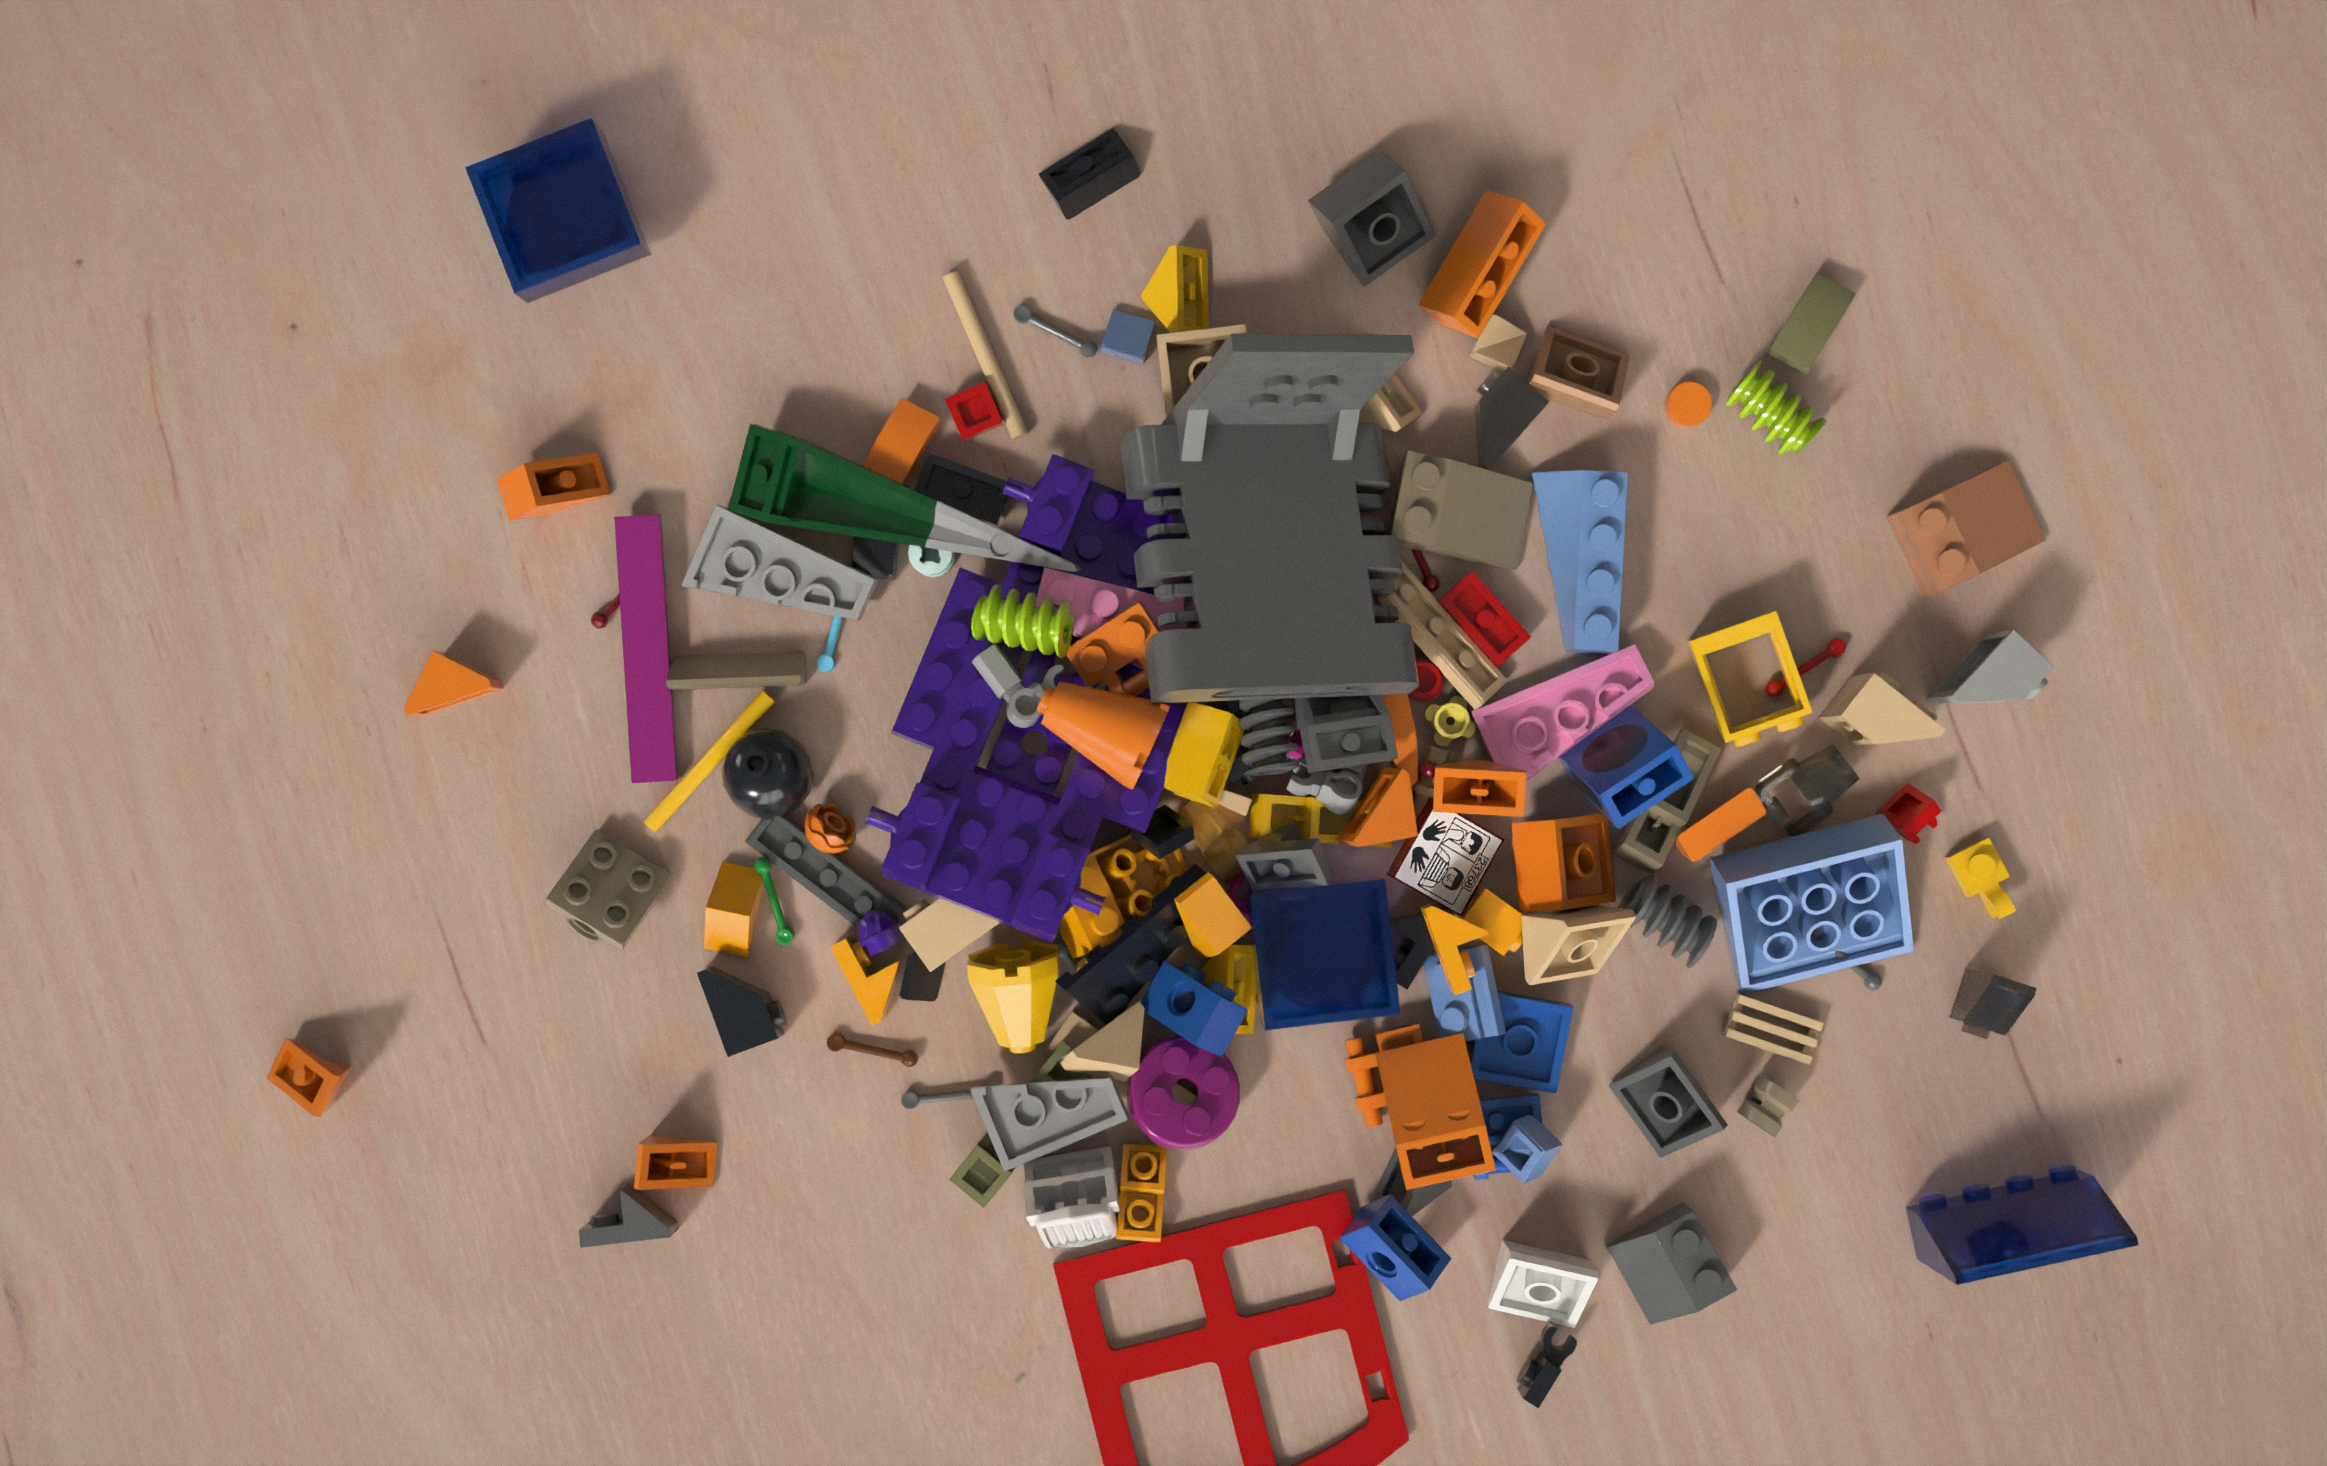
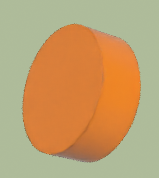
[1665,382,1712,428]

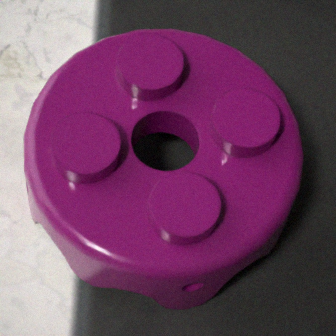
[1127,1036,1240,1150]

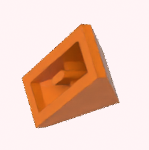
[404,651,503,717]
[1433,759,1526,817]
[1336,767,1418,847]
[634,1135,718,1190]

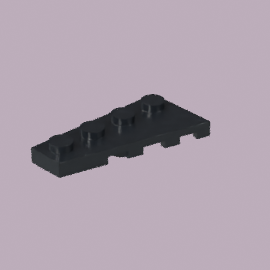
[1055,864,1207,1025]

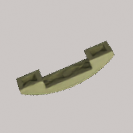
[949,1040,1093,1208]

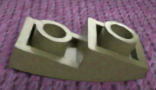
[1768,273,1856,375]

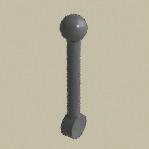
[1014,305,1097,358]
[1811,928,1882,990]
[901,1084,988,1109]

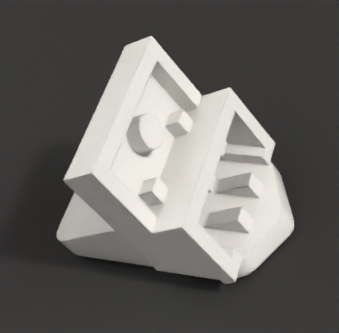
[1023,1146,1120,1248]

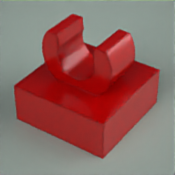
[1875,783,1942,844]

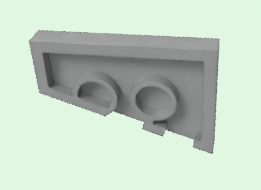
[970,1076,1130,1172]

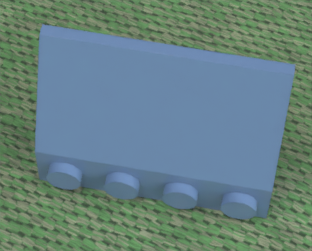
[1710,814,1914,995]

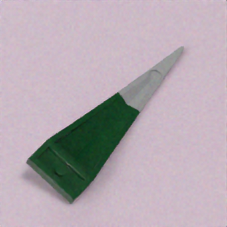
[728,424,1080,572]

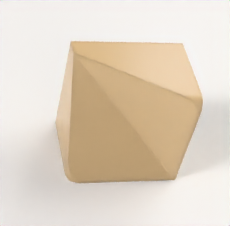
[1469,314,1527,375]

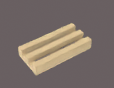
[1722,993,1824,1065]

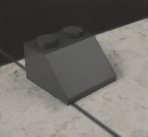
[1308,149,1436,287]
[1606,1202,1737,1325]

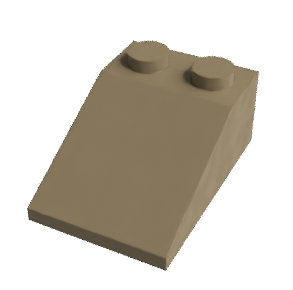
[1388,450,1534,570]

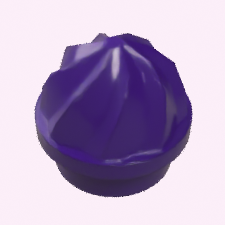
[859,910,903,956]

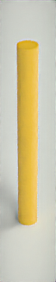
[643,690,776,832]

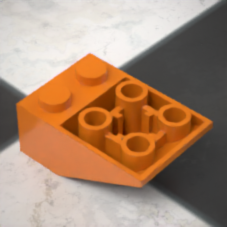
[1375,1033,1496,1190]

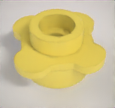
[1425,696,1476,746]

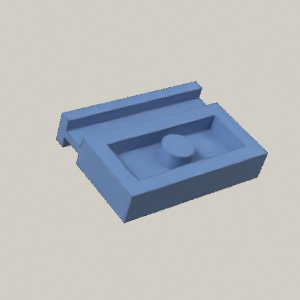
[1424,945,1506,1041]

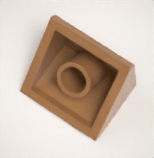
[1523,325,1630,420]

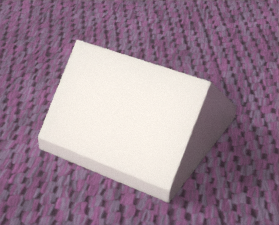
[1488,1240,1599,1328]

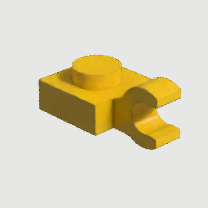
[1945,837,2016,919]

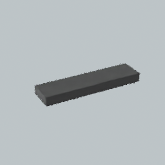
[745,814,909,932]

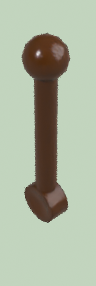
[827,1033,918,1067]

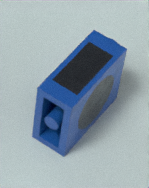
[1559,705,1694,829]

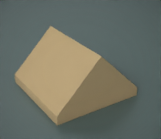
[1521,905,1637,986]

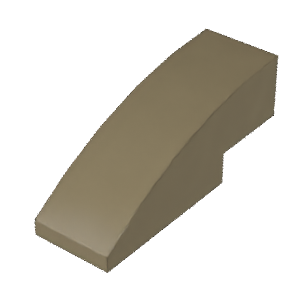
[1613,727,1722,874]

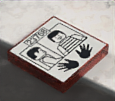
[1386,797,1505,917]

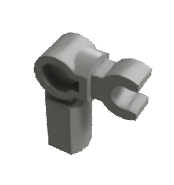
[972,644,1076,728]
[1286,758,1368,815]

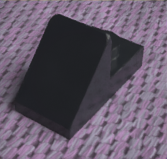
[1382,907,1455,990]

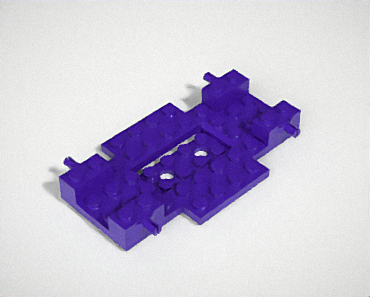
[865,454,1188,942]

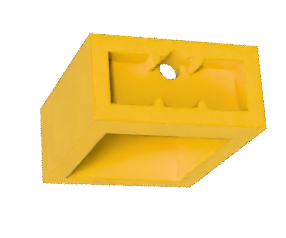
[1687,611,1813,747]

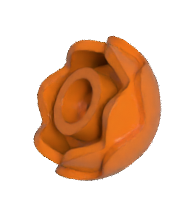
[804,804,856,853]

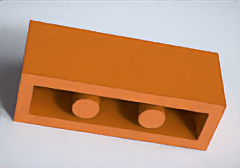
[1418,190,1546,338]

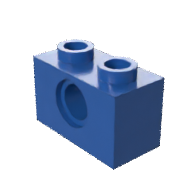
[1141,961,1248,1057]
[1339,1194,1451,1301]

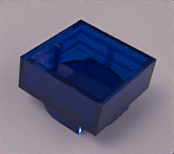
[465,118,652,303]
[1246,877,1401,1031]

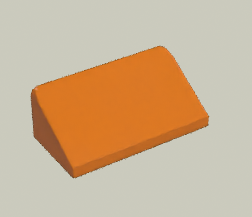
[1675,787,1767,862]

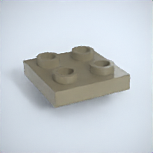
[545,829,672,951]

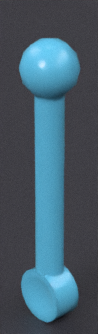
[817,616,843,672]

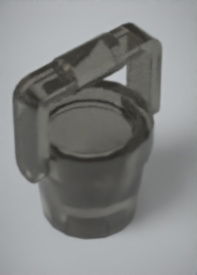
[1755,744,1860,837]

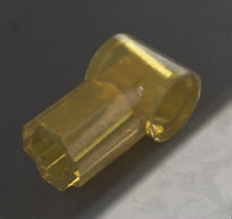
[1177,800,1250,885]

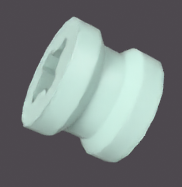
[908,545,956,578]

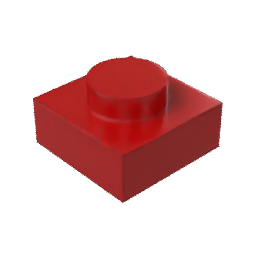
[945,382,1004,442]

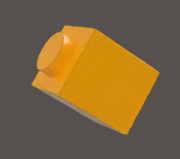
[1459,886,1523,956]

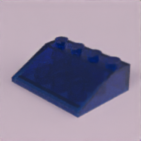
[1906,1165,2139,1285]

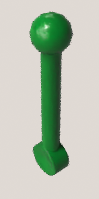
[754,857,795,946]

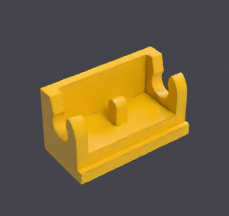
[1163,702,1245,808]

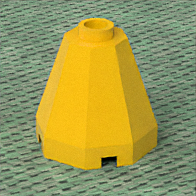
[967,941,1060,1053]

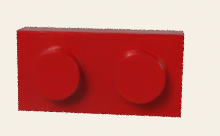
[1438,571,1531,667]

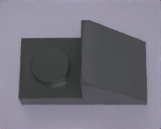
[1235,822,1335,891]
[579,1183,678,1248]

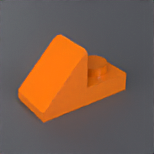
[267,1038,351,1117]

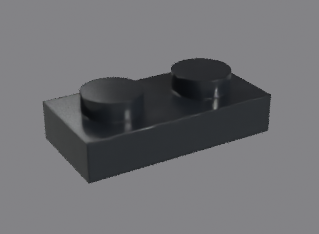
[915,453,1009,526]

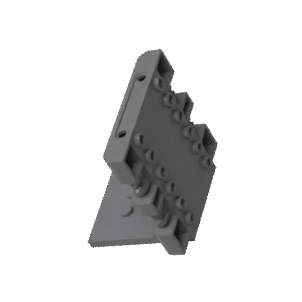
[1120,334,1419,704]

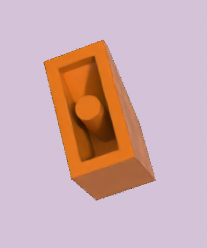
[497,452,611,521]

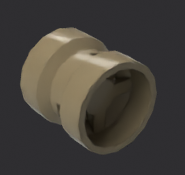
[1737,1075,1800,1137]

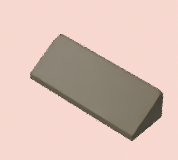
[666,651,807,690]

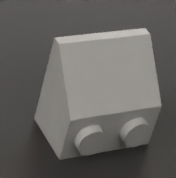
[1926,629,2054,705]

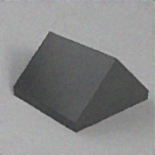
[1609,1045,1728,1158]

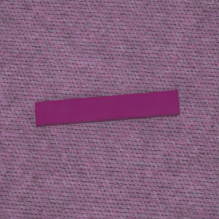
[614,514,678,783]

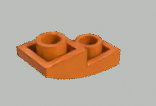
[863,398,940,486]

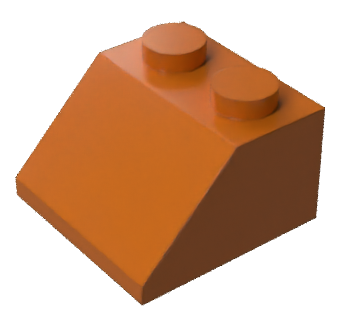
[1511,813,1616,912]

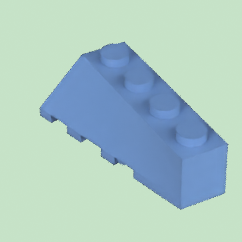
[1531,470,1628,654]

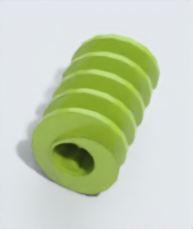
[1725,360,1827,456]
[971,585,1074,658]

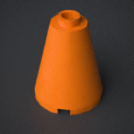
[1036,681,1170,790]

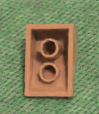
[1887,460,2046,596]

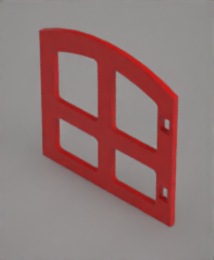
[1053,1189,1409,1466]

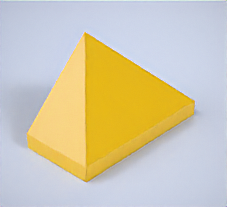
[1140,244,1209,333]
[1201,944,1260,1034]

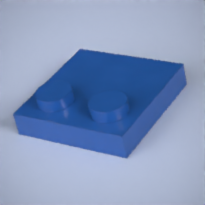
[1470,990,1573,1093]

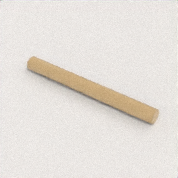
[942,271,1028,440]

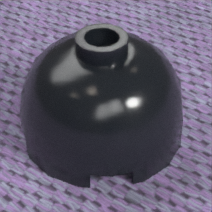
[721,728,814,820]

